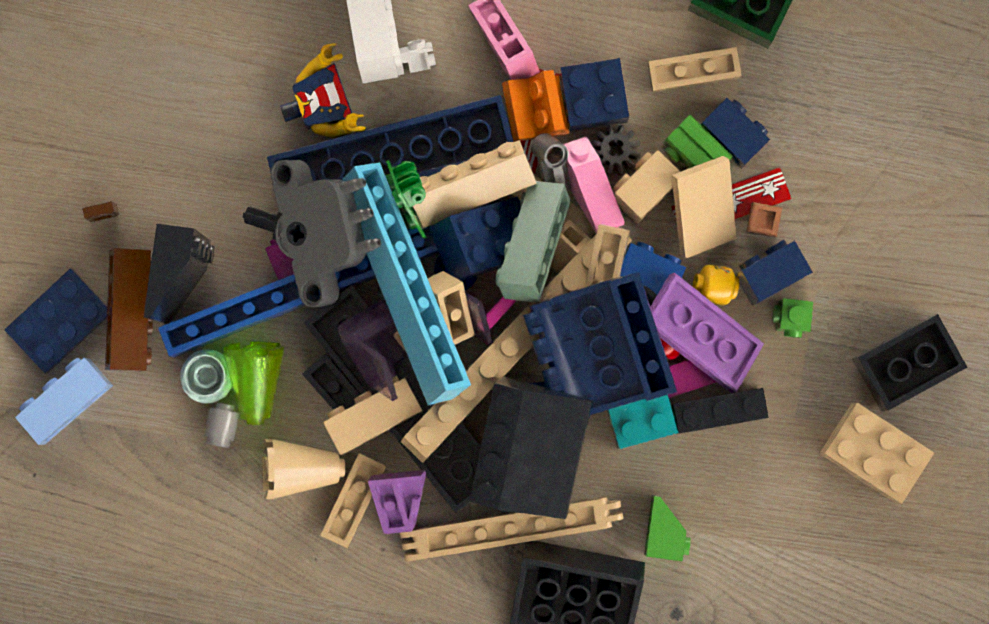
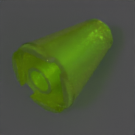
[223,341,284,425]

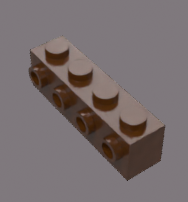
[105,248,153,372]

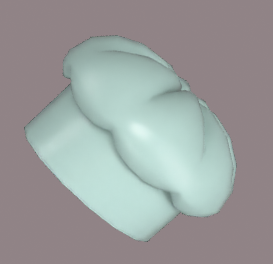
[180,349,234,403]

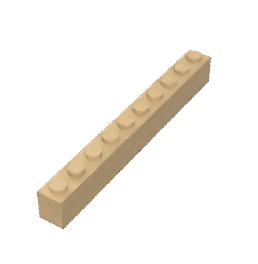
[401,227,632,463]

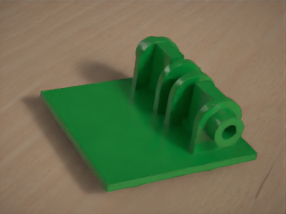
[386,160,426,238]

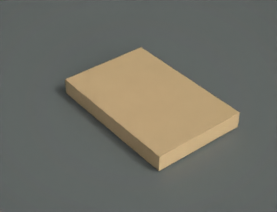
[672,156,737,258]

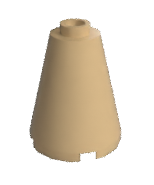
[262,439,345,500]

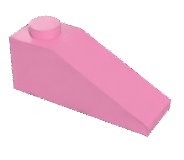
[468,0,540,80]
[563,136,624,234]

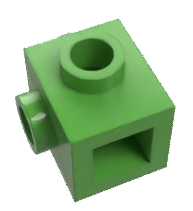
[772,298,813,338]

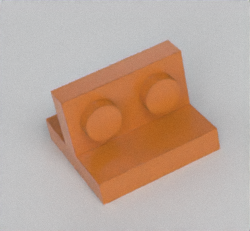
[502,70,570,142]

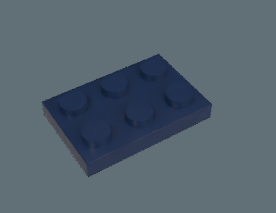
[4,268,107,374]

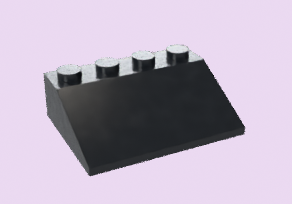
[144,224,215,325]
[470,377,593,519]
[510,541,645,624]

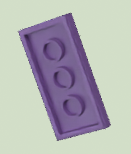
[650,273,764,393]

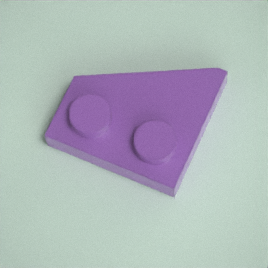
[368,470,426,534]

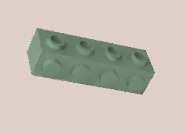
[496,181,571,303]

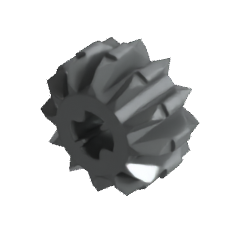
[591,125,640,175]

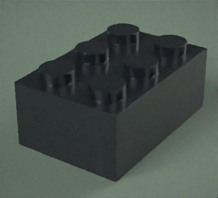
[852,314,968,412]

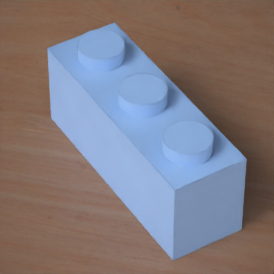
[15,357,113,445]

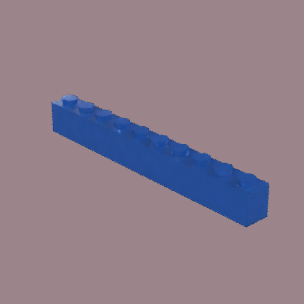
[158,225,439,358]

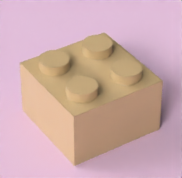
[613,150,680,225]

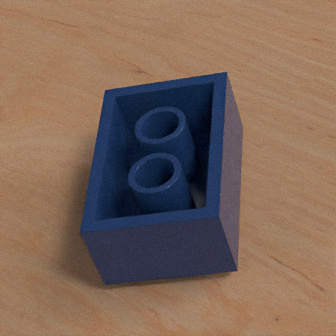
[429,196,521,281]

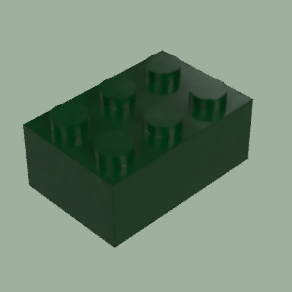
[688,0,793,49]

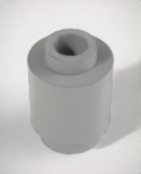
[204,403,239,448]

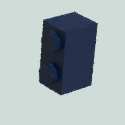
[701,98,770,169]

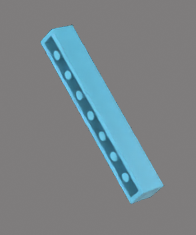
[342,162,471,405]

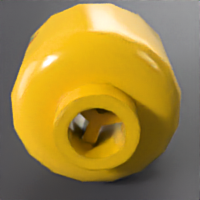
[692,264,739,306]

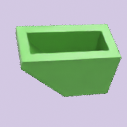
[644,495,691,562]

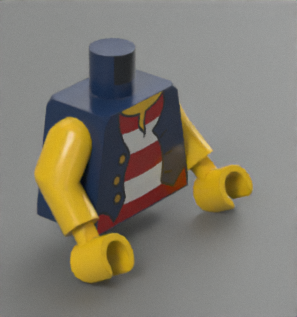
[280,43,366,138]

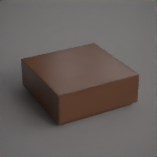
[82,201,119,223]

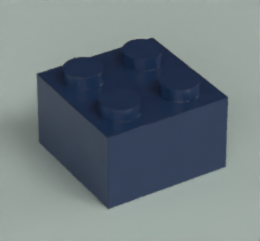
[559,58,629,132]
[735,240,813,306]

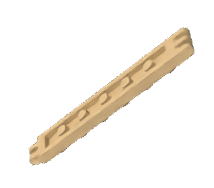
[399,496,623,562]

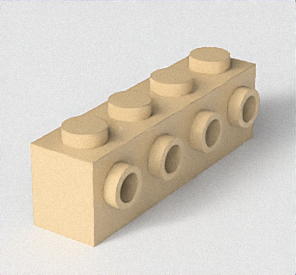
[413,140,537,229]

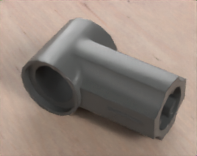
[531,133,571,192]

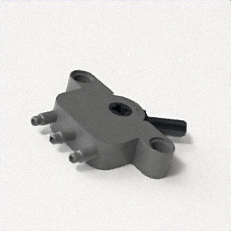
[242,160,381,307]

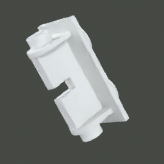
[397,39,436,75]

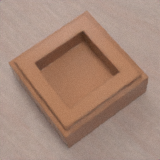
[746,202,782,237]

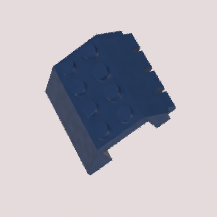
[523,272,677,417]

